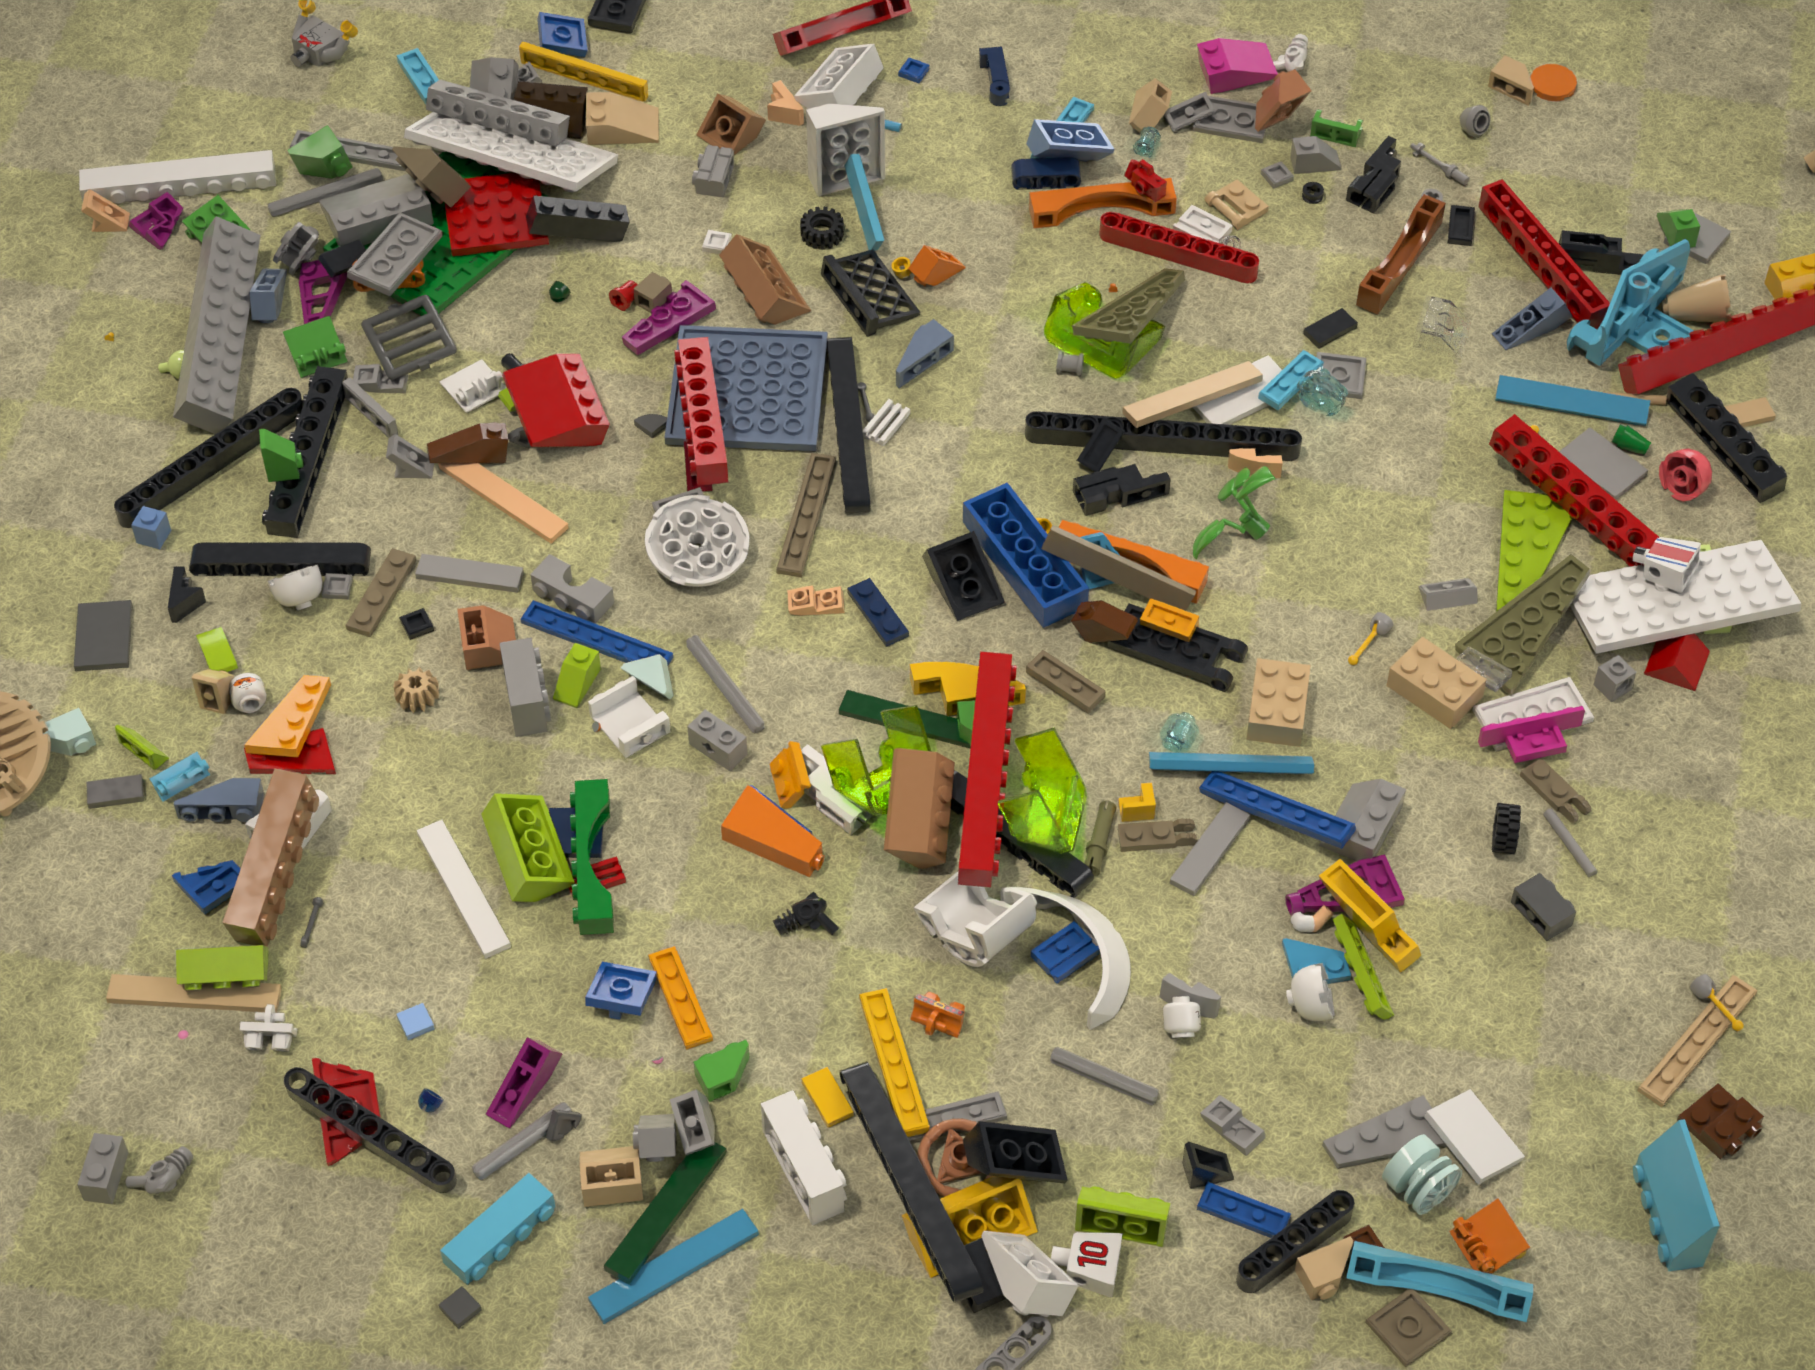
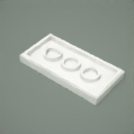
[1193,355,1282,425]
[1472,677,1594,751]

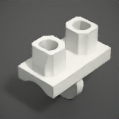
[240,1004,297,1051]

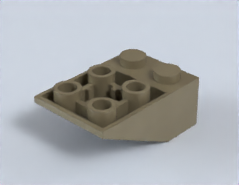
[392,147,471,207]

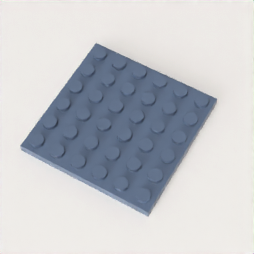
[665,325,828,451]

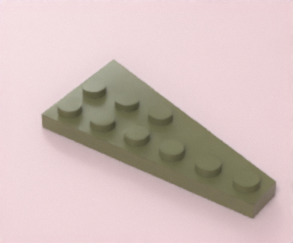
[1072,268,1185,344]
[1455,554,1590,696]

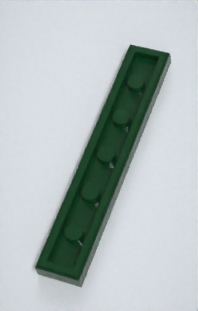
[839,690,971,749]
[604,1142,727,1284]

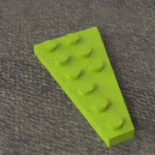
[1496,490,1572,612]

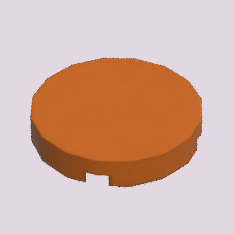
[1530,64,1577,101]

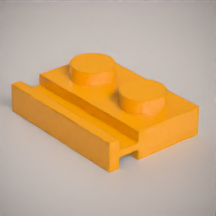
[769,741,811,809]

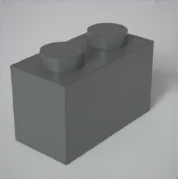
[1511,873,1576,941]

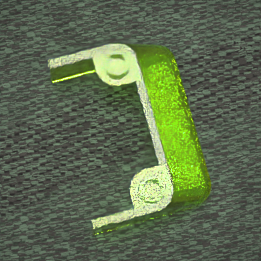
[821,705,932,816]
[998,727,1087,854]

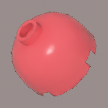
[1659,448,1712,501]

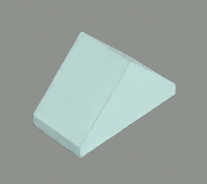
[621,654,673,699]

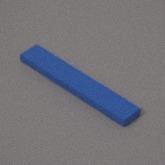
[520,600,673,665]
[1199,771,1356,849]

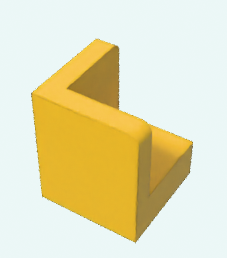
[1118,783,1156,822]

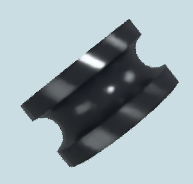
[1302,182,1324,204]

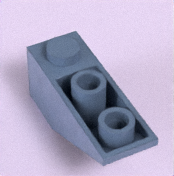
[1492,288,1572,350]
[174,778,264,822]

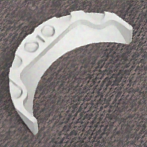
[1000,887,1131,1030]

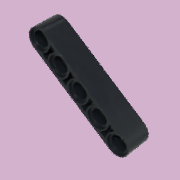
[1236,1190,1355,1293]

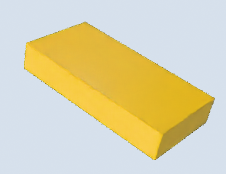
[801,1067,854,1128]

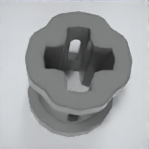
[1056,351,1084,376]

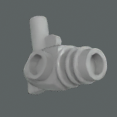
[126,1146,193,1194]

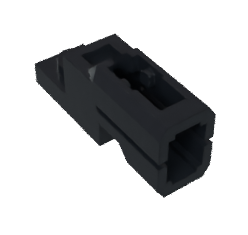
[1346,135,1401,213]
[1559,230,1643,275]
[1073,464,1171,516]

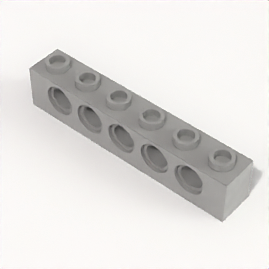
[426,80,570,147]

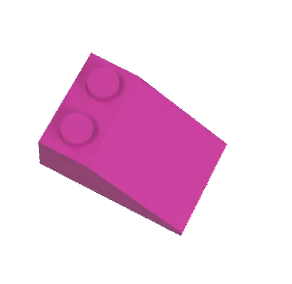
[1197,38,1278,94]

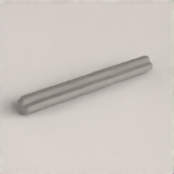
[268,168,383,217]
[686,635,765,733]

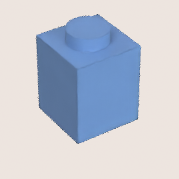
[131,506,171,550]

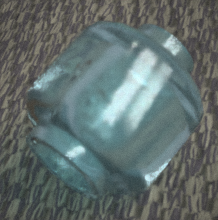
[1159,712,1200,753]

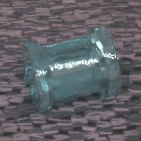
[1133,126,1161,158]

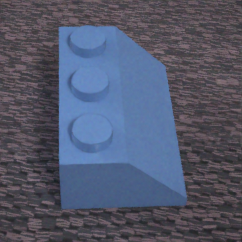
[1026,119,1115,162]

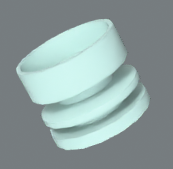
[1382,1134,1463,1215]

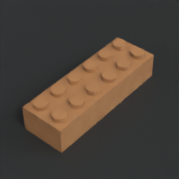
[222,768,319,947]

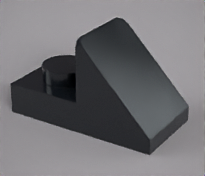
[168,566,206,623]

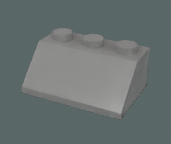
[1319,779,1406,861]

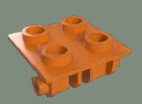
[1449,1198,1531,1274]

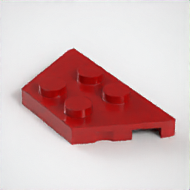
[312,1058,381,1166]

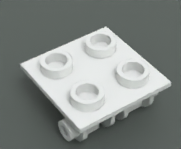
[439,359,507,413]

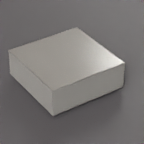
[1261,162,1294,189]
[322,573,353,600]

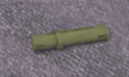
[1085,801,1117,877]

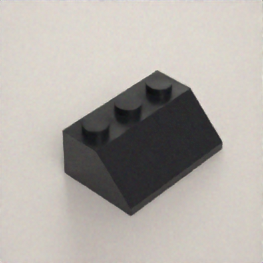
[963,1121,1068,1184]

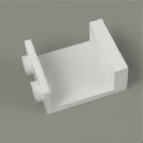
[588,676,670,758]

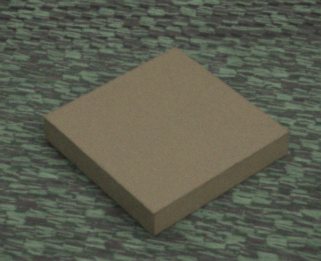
[1365,1289,1452,1368]

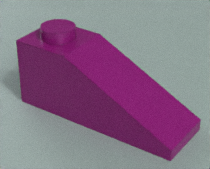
[485,1037,563,1128]

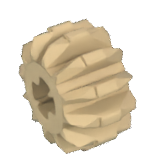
[393,667,439,713]

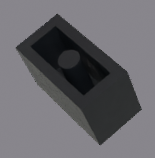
[964,1238,1006,1313]

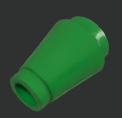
[1611,424,1651,455]

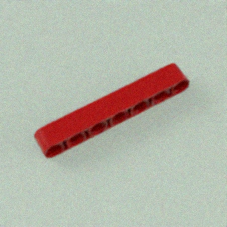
[1099,212,1259,284]

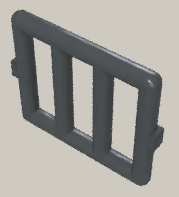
[361,295,457,380]

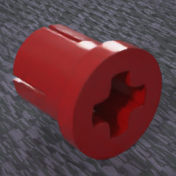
[609,280,638,311]

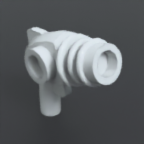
[1273,34,1308,72]

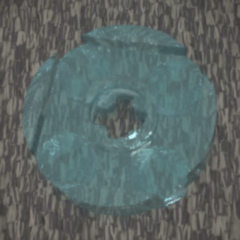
[1297,367,1348,416]

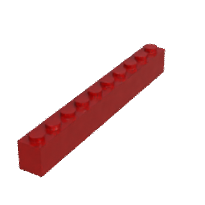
[1618,284,1815,394]
[958,651,1017,888]

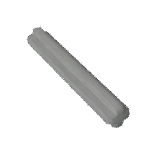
[1050,1047,1159,1105]
[472,1102,571,1180]

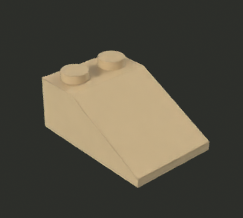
[586,92,659,145]

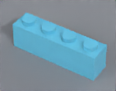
[440,1173,555,1285]

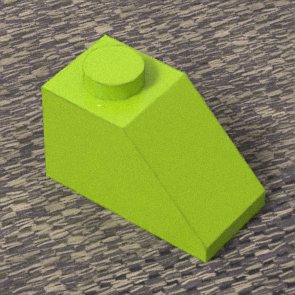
[553,643,601,708]

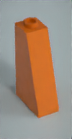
[721,785,825,877]

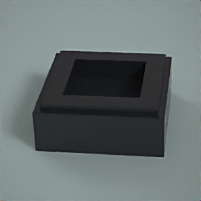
[399,608,434,640]

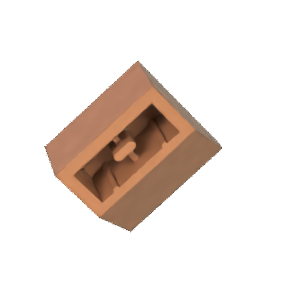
[457,605,516,670]

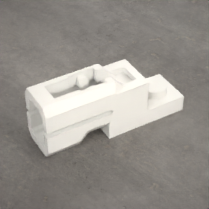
[801,744,877,835]

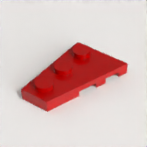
[244,728,336,774]

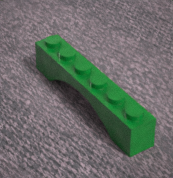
[570,779,614,935]

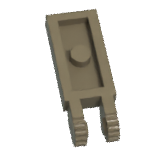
[1520,758,1592,823]
[1117,818,1198,852]

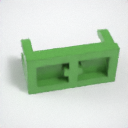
[1310,109,1363,147]

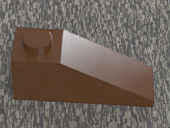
[426,422,509,463]

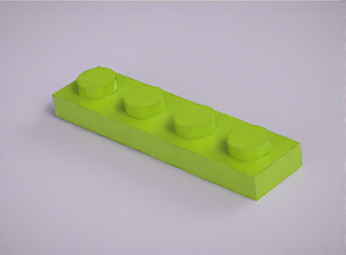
[1333,914,1394,1020]

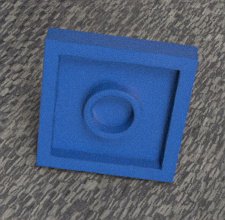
[537,12,588,57]
[585,961,657,1020]

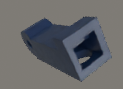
[979,46,1010,106]

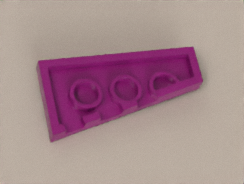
[622,280,716,356]

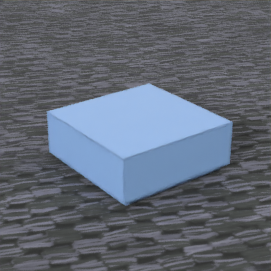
[396,1003,435,1040]

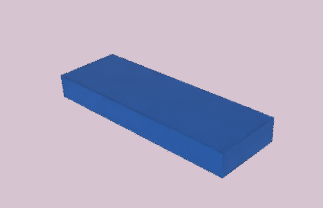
[1197,1182,1291,1238]

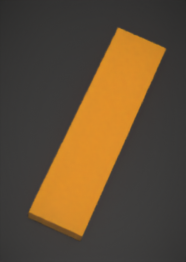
[648,946,713,1050]

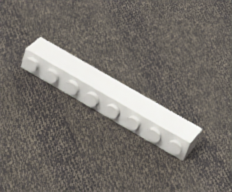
[79,150,276,204]

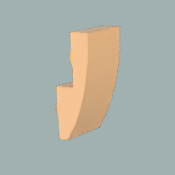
[1228,448,1283,478]
[787,585,845,616]

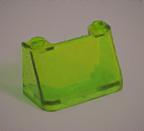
[1044,282,1166,379]

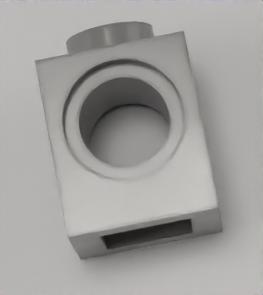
[1594,655,1636,702]

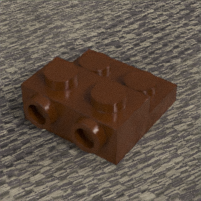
[1677,1083,1764,1160]

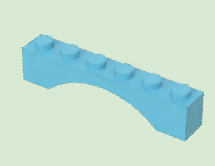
[1346,1241,1533,1322]

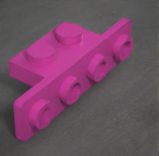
[1478,706,1585,763]

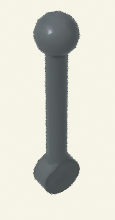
[857,382,875,422]
[300,897,323,948]

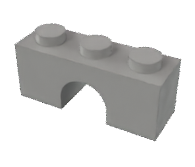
[530,554,614,624]

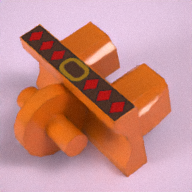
[910,991,965,1038]

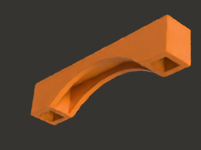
[1029,178,1177,228]
[1059,520,1209,604]

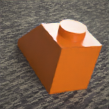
[908,245,966,286]

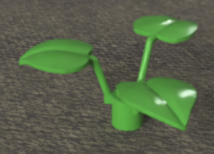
[1193,466,1276,560]

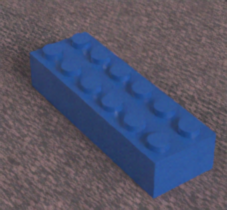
[963,482,1089,628]

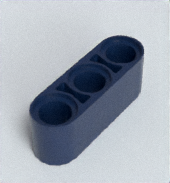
[1011,157,1081,190]

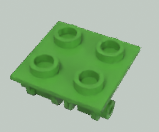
[182,195,250,243]
[283,316,348,378]

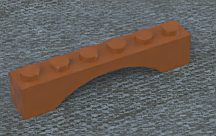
[1356,194,1446,314]

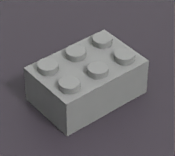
[500,638,551,737]

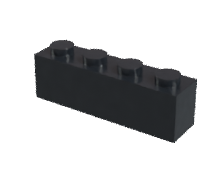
[526,196,630,242]

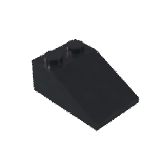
[922,531,1005,621]

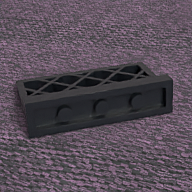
[821,249,920,337]

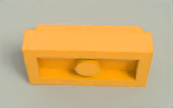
[1140,598,1199,642]

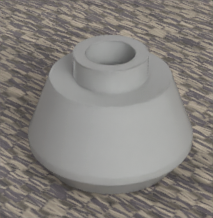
[1460,105,1491,137]

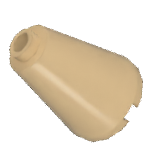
[1662,274,1731,323]

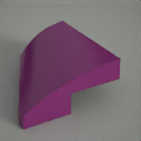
[129,192,183,250]

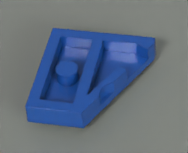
[172,860,241,915]

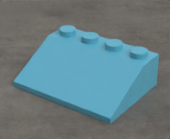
[1633,1119,1720,1272]

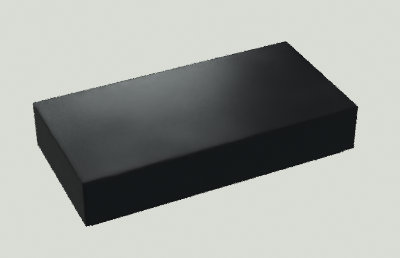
[1447,205,1475,246]
[318,240,366,278]
[1303,308,1358,349]
[1076,417,1125,472]

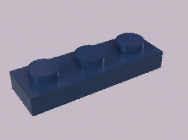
[847,578,909,647]

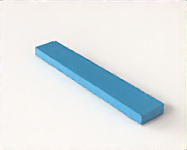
[1495,375,1650,426]
[1149,752,1314,774]
[588,1208,759,1324]

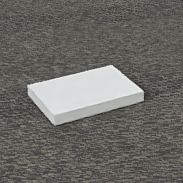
[1424,1089,1525,1184]

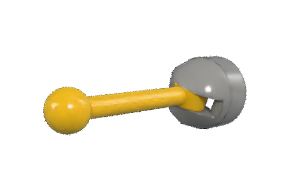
[1348,612,1393,665]
[1690,974,1744,1031]

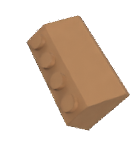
[719,234,811,325]
[884,748,955,869]

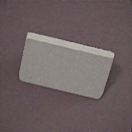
[1163,92,1216,132]
[1419,578,1478,611]

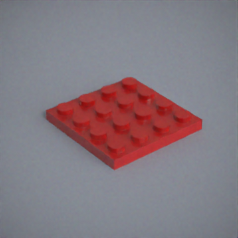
[445,173,549,257]

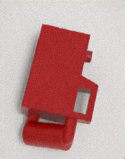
[1124,159,1167,202]

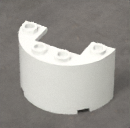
[913,872,1037,967]

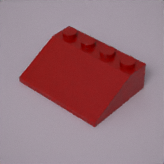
[502,353,610,447]

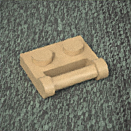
[1205,180,1269,230]

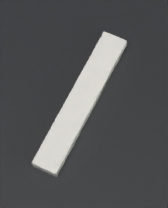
[417,820,511,959]

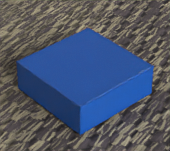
[898,58,929,83]

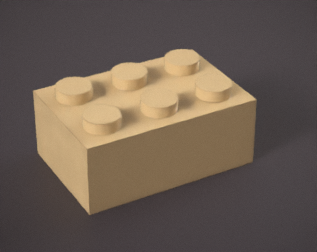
[1387,637,1487,729]
[1246,658,1311,747]

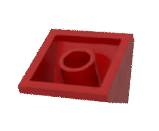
[1644,633,1710,691]

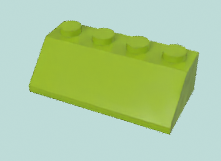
[481,793,574,902]

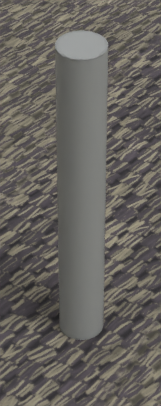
[1543,808,1598,877]

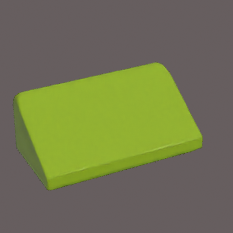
[115,724,169,770]

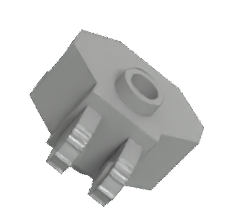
[273,222,319,275]

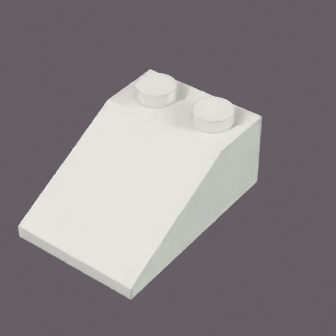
[981,1231,1079,1317]

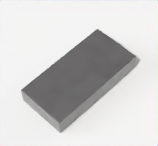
[86,774,144,809]

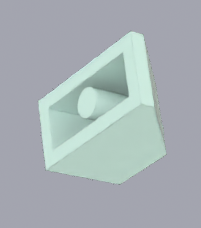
[44,708,96,756]

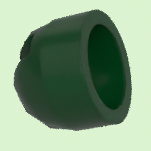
[549,281,571,303]

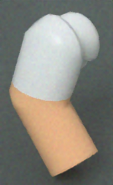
[1291,905,1334,932]

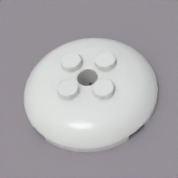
[645,495,749,587]

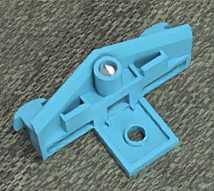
[1567,239,1694,366]

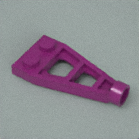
[299,260,347,324]
[1285,854,1405,916]

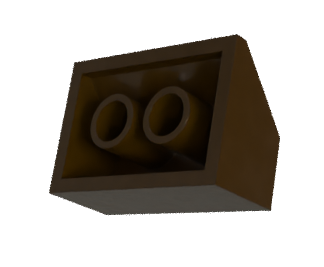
[514,81,588,139]

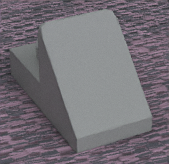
[386,434,434,479]

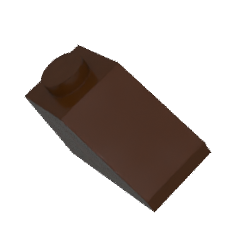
[1071,600,1138,643]

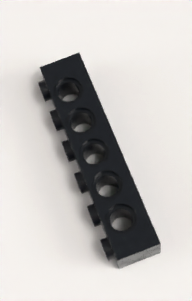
[1666,373,1787,503]

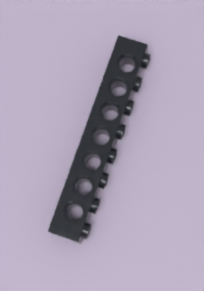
[262,366,348,538]

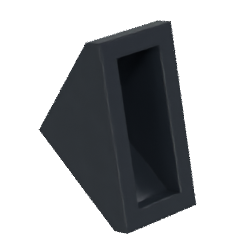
[1182,1142,1234,1189]

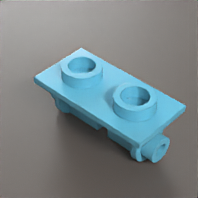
[149,752,210,802]

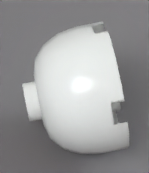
[267,565,323,610]
[1286,963,1335,1021]

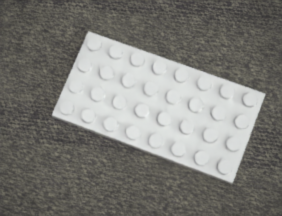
[404,112,618,192]
[1570,540,1801,654]

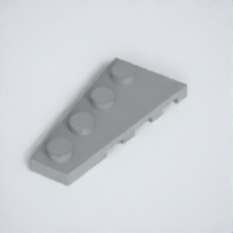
[1322,1095,1448,1169]

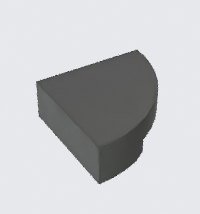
[634,414,667,438]
[508,427,531,448]
[546,1110,582,1141]

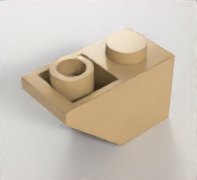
[1129,78,1172,136]

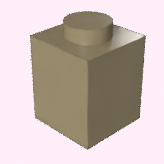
[634,272,672,313]

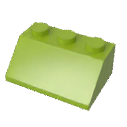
[176,945,269,990]
[1075,1186,1170,1247]

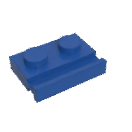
[1031,921,1100,984]

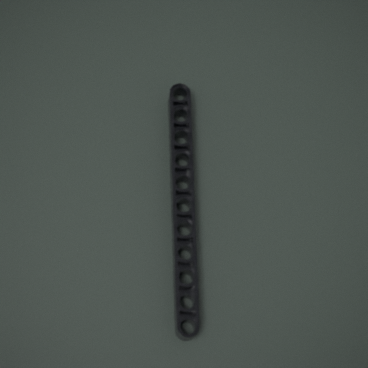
[1025,411,1302,461]
[839,1061,983,1303]

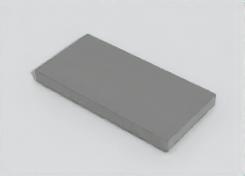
[347,213,442,296]

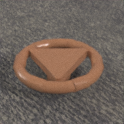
[917,1118,992,1197]

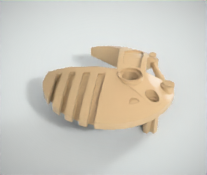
[0,691,51,817]

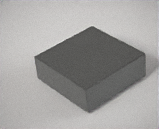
[438,1286,482,1329]

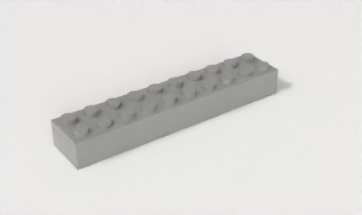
[173,216,261,434]

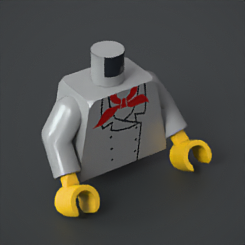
[290,0,358,67]

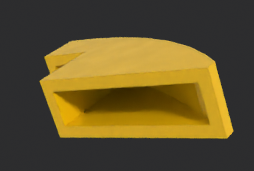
[910,662,1026,716]
[1319,859,1422,972]

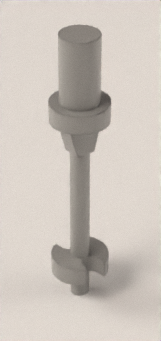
[1410,143,1470,185]

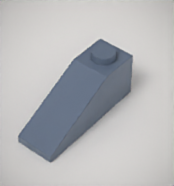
[250,269,287,323]
[896,319,954,388]

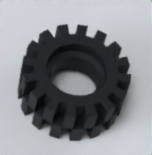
[800,206,844,250]
[1492,803,1521,855]

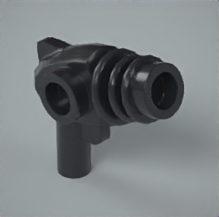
[773,892,840,935]

